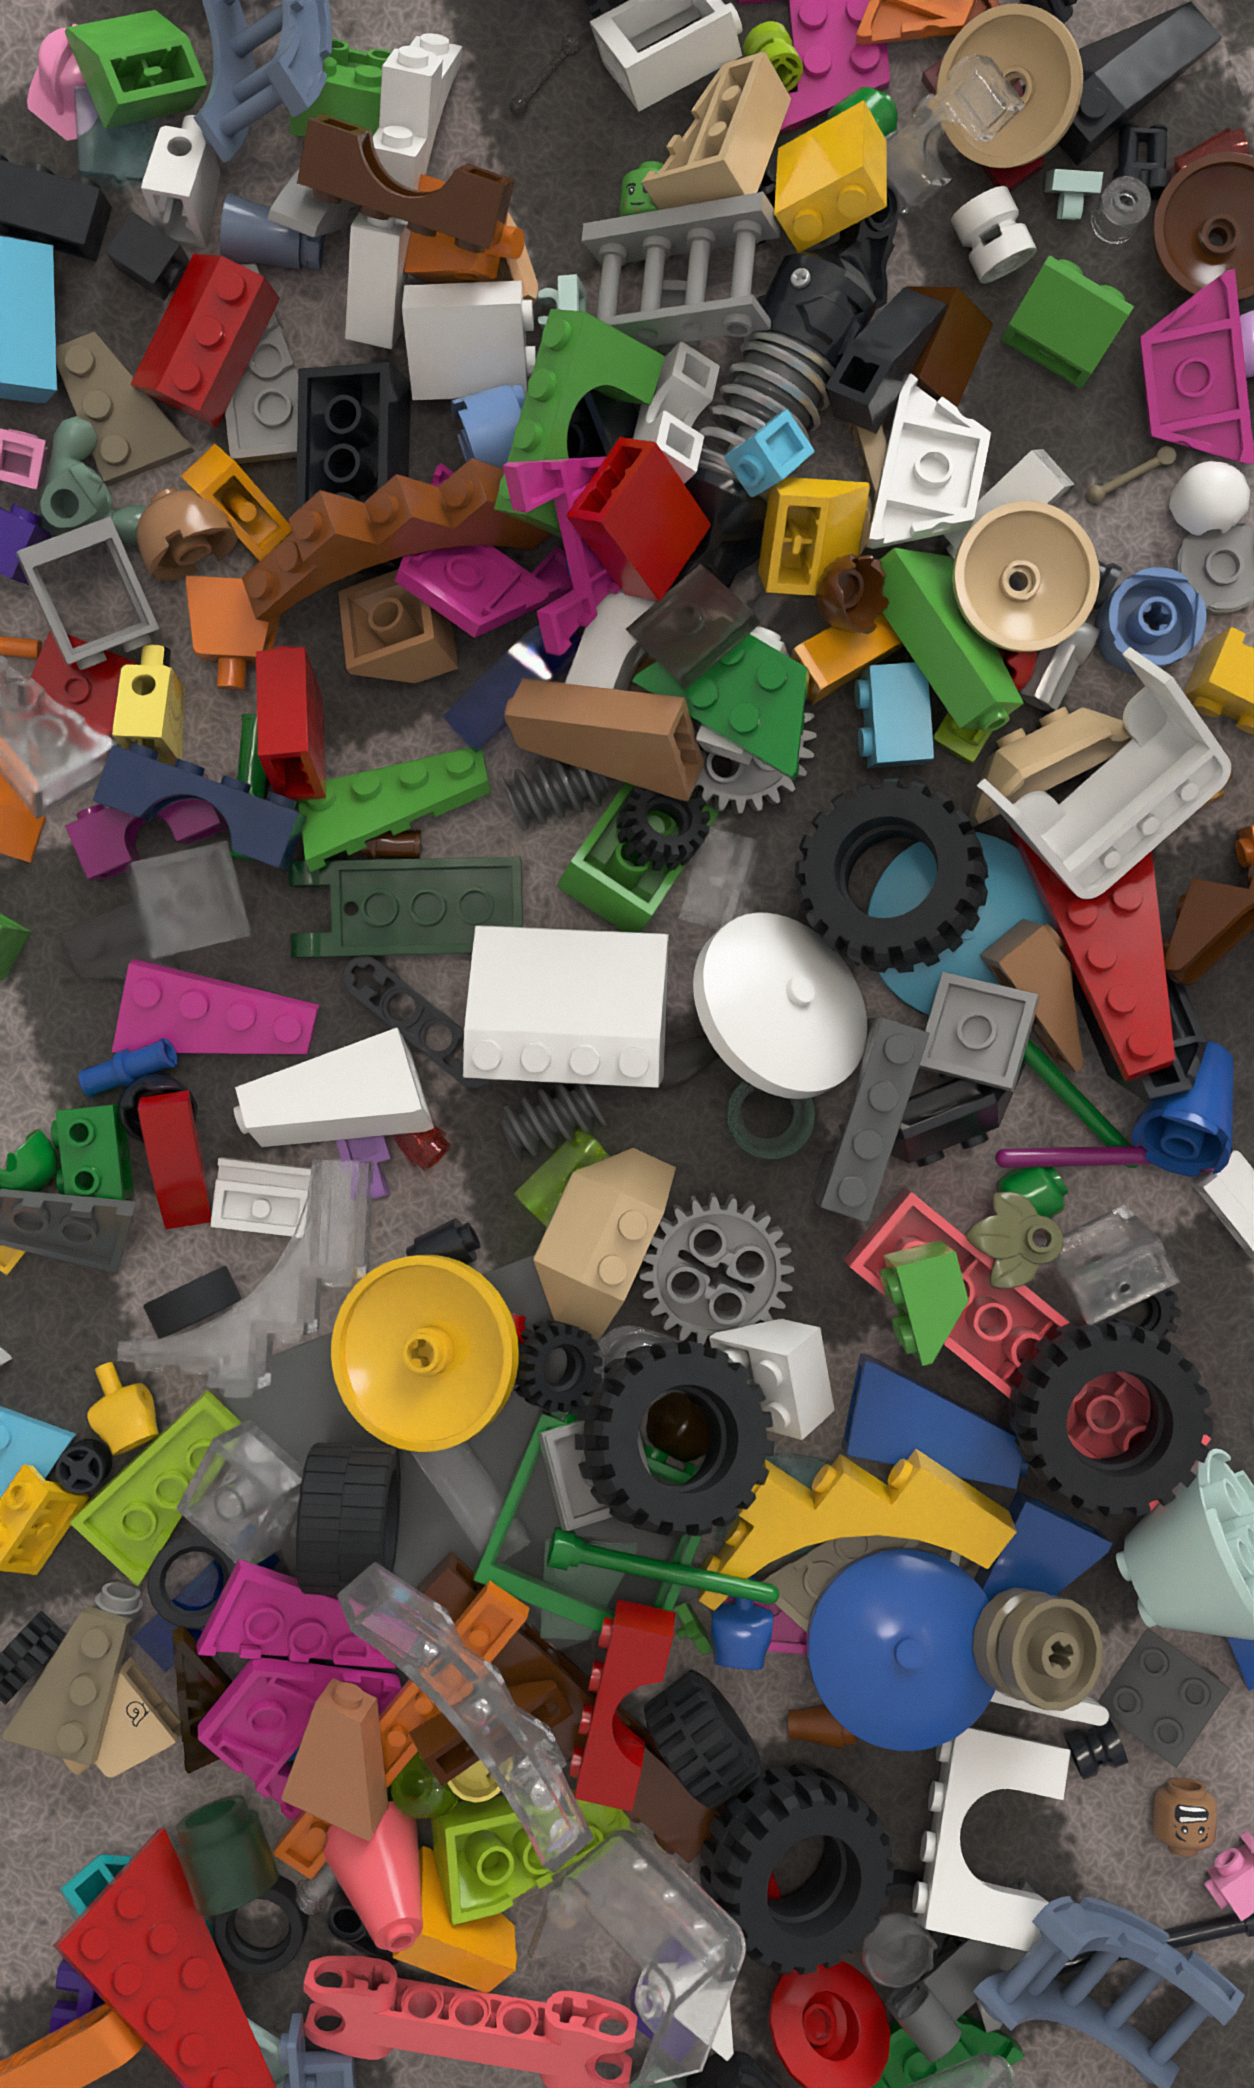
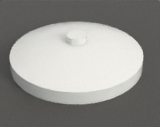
[693,913,867,1099]

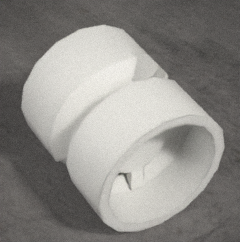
[951,186,1037,284]

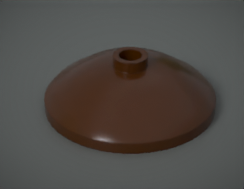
[1151,152,1254,302]

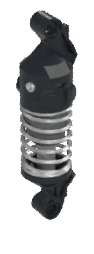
[663,184,899,606]

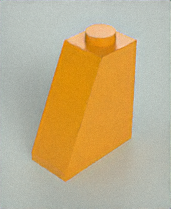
[790,612,904,705]
[393,1846,518,1993]

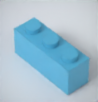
[0,236,57,403]

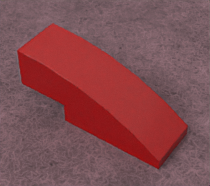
[138,1090,212,1230]

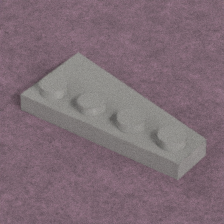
[225,263,298,464]

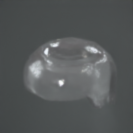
[862,1912,938,1989]

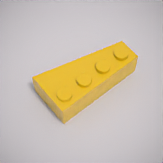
[1184,626,1254,735]

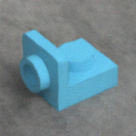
[725,409,815,497]

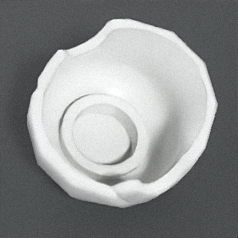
[1169,461,1250,536]

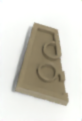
[0,1606,133,1766]

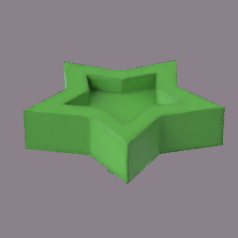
[675,1602,713,1656]

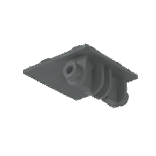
[1097,1628,1230,1768]

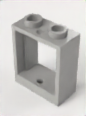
[16,516,159,670]

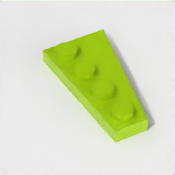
[69,1390,241,1587]

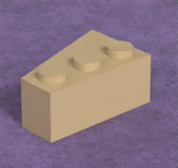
[641,51,791,210]

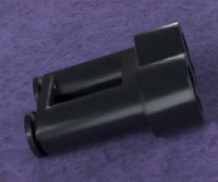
[1112,123,1171,200]

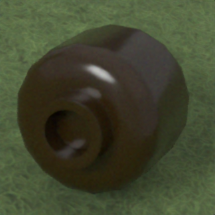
[646,1391,709,1463]

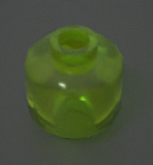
[391,1753,459,1820]

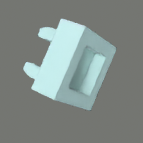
[1045,169,1103,220]
[538,274,587,329]

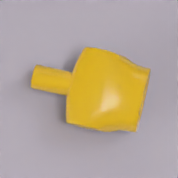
[87,1362,159,1456]

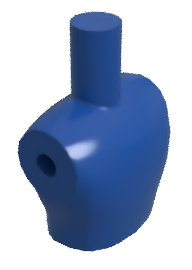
[711,1575,773,1670]

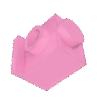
[0,428,48,490]
[1204,1831,1254,1921]

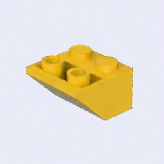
[758,477,870,596]

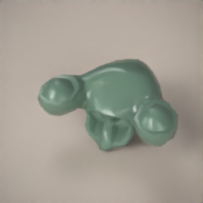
[36,416,147,547]

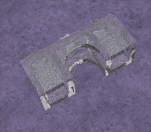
[885,54,1026,213]

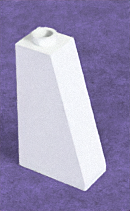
[234,1028,434,1147]

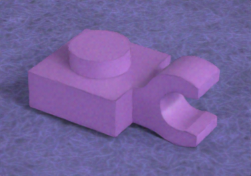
[335,1135,393,1200]

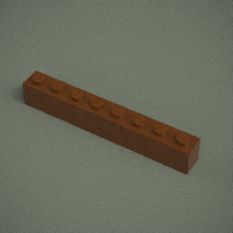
[408,1551,726,1864]

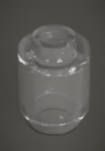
[1091,176,1151,244]

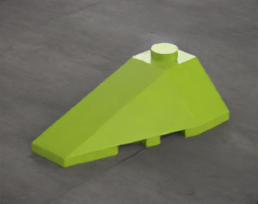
[430,1789,631,1925]

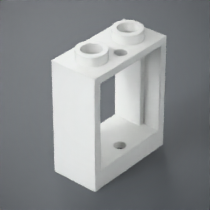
[590,0,742,111]

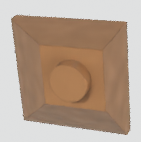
[338,569,459,683]

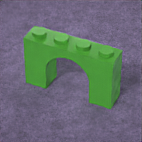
[494,309,665,538]

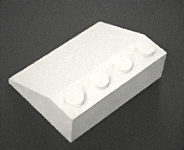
[463,925,669,1088]

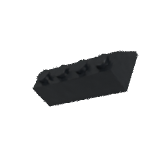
[296,362,410,574]

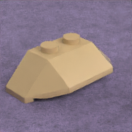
[968,706,1133,827]
[532,1148,676,1341]

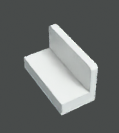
[1191,1150,1254,1259]

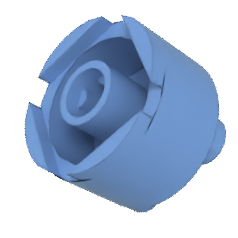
[451,384,525,469]
[1095,567,1206,675]

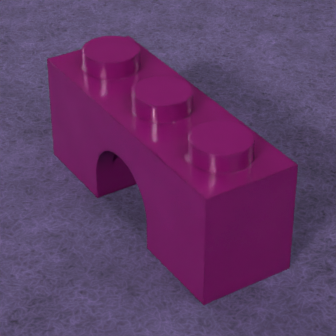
[65,773,229,882]

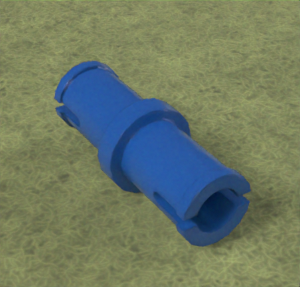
[78,1038,177,1098]

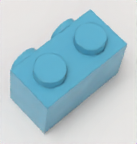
[854,662,934,769]

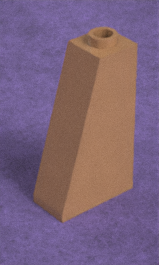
[504,678,704,801]

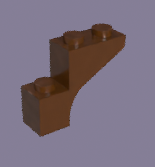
[1163,861,1254,986]

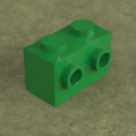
[51,1104,135,1200]

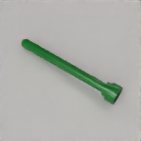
[1023,1039,1139,1168]
[547,1527,779,1604]

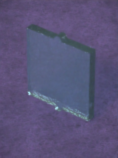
[74,86,158,184]

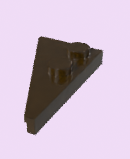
[172,1626,233,1774]

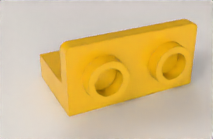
[0,1464,89,1575]

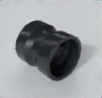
[1064,1718,1128,1780]

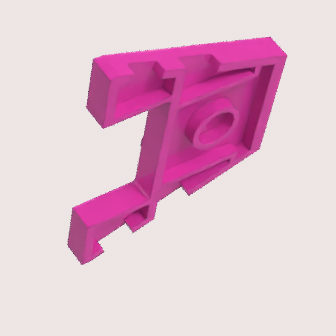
[737,0,890,135]
[502,456,620,656]
[395,463,573,638]
[198,1657,401,1820]

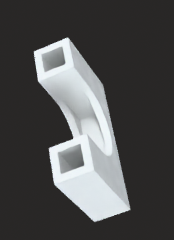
[565,589,789,765]
[912,1726,1071,1951]

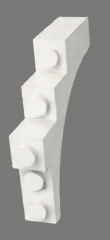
[345,33,463,349]

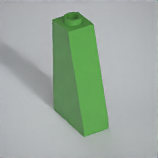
[880,548,1024,732]

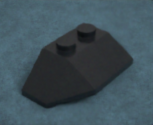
[1073,970,1208,1102]
[838,1059,1026,1167]

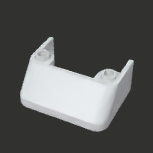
[977,647,1231,899]

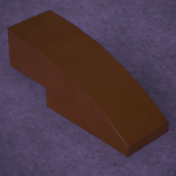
[409,1680,574,1786]

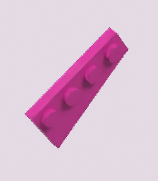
[112,959,320,1054]

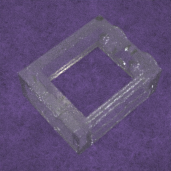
[1039,1205,1180,1326]

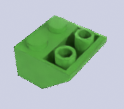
[65,10,207,129]
[290,38,392,137]
[1000,255,1134,389]
[879,1240,969,1366]

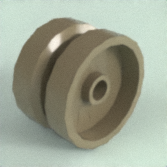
[972,1587,1103,1711]

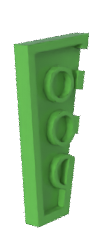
[298,745,491,872]

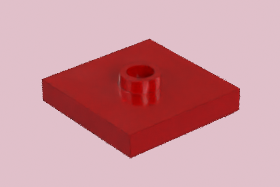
[15,630,140,753]

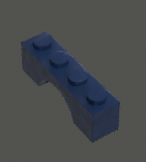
[92,742,307,871]

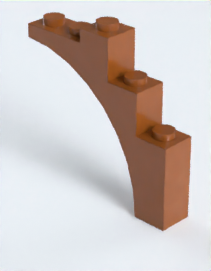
[242,458,551,622]

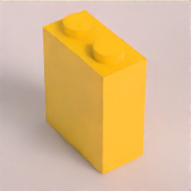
[774,100,887,253]

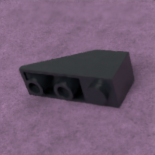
[825,287,947,434]

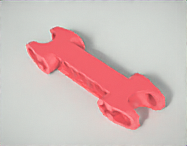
[304,1955,638,2088]

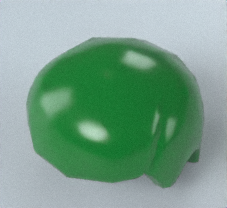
[0,1128,58,1192]

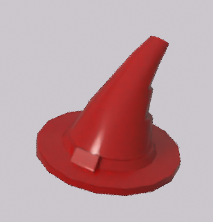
[768,1960,891,2088]

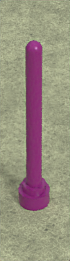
[995,1146,1214,1173]

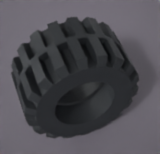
[644,1670,762,1810]

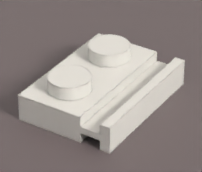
[210,1157,316,1238]

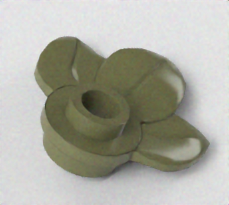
[966,1192,1063,1289]

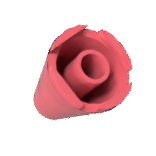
[323,1801,423,1952]

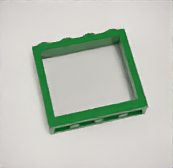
[473,1410,702,1632]

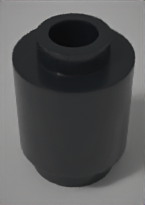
[406,1218,481,1265]

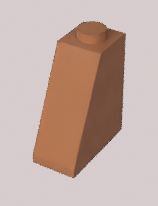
[281,1678,388,1842]

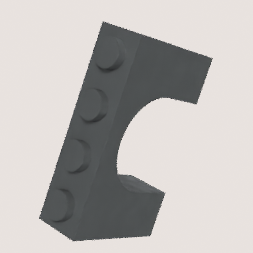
[811,1018,930,1223]

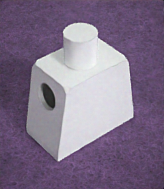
[141,115,220,248]

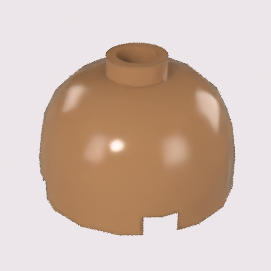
[136,488,238,581]

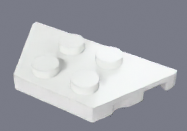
[866,374,991,549]

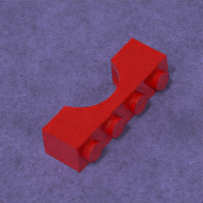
[568,1599,675,1812]

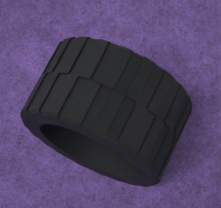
[296,1443,401,1598]

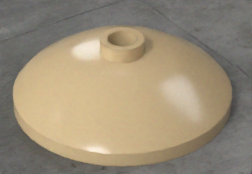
[937,3,1083,168]
[952,501,1100,652]

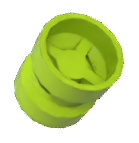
[743,21,803,92]

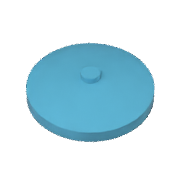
[866,832,1055,1016]

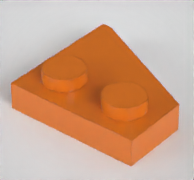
[856,0,976,45]

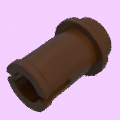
[362,829,421,860]

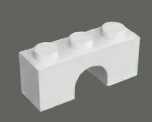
[633,340,720,484]

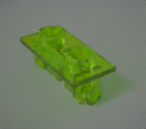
[514,1128,610,1227]

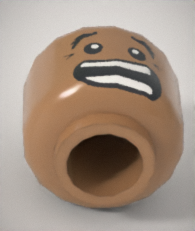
[1152,1778,1218,1857]

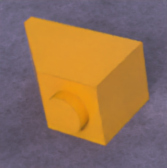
[180,444,292,561]

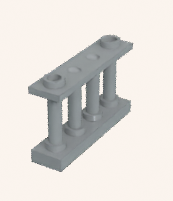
[582,192,780,347]

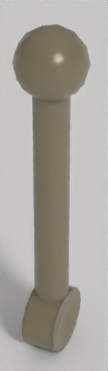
[1086,446,1176,504]

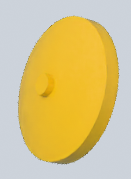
[331,1255,519,1452]

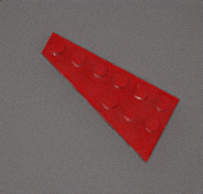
[1008,803,1175,1082]
[53,1828,277,2088]

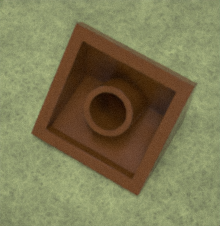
[906,286,993,407]

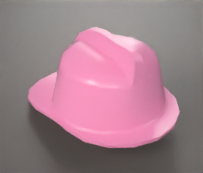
[27,24,99,141]

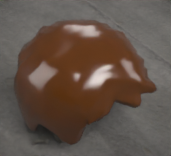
[815,553,890,634]

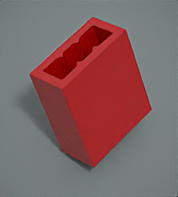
[566,437,711,602]
[256,646,326,801]

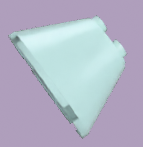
[1116,1449,1254,1640]

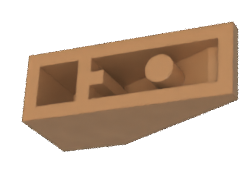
[979,919,1084,1073]

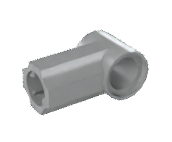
[1019,622,1100,713]

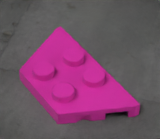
[1138,269,1254,464]

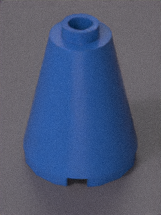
[1132,1041,1234,1177]

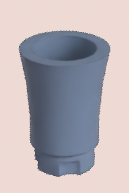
[220,193,325,270]

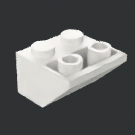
[709,1319,835,1440]

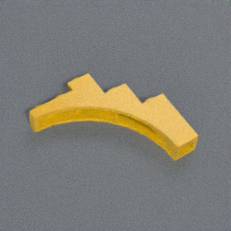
[698,1449,1017,1611]

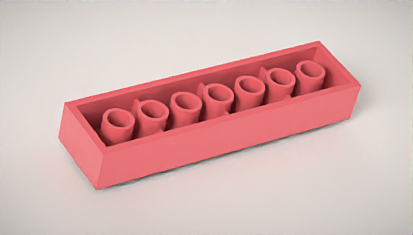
[843,1187,1211,1514]

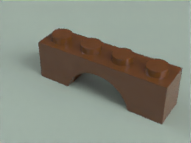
[297,114,515,253]

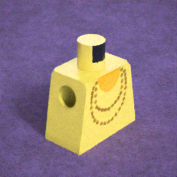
[112,644,185,765]

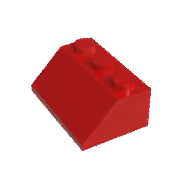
[130,253,280,429]

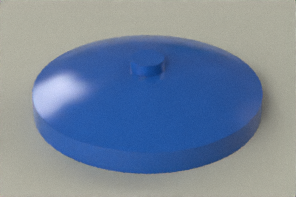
[806,1547,995,1751]

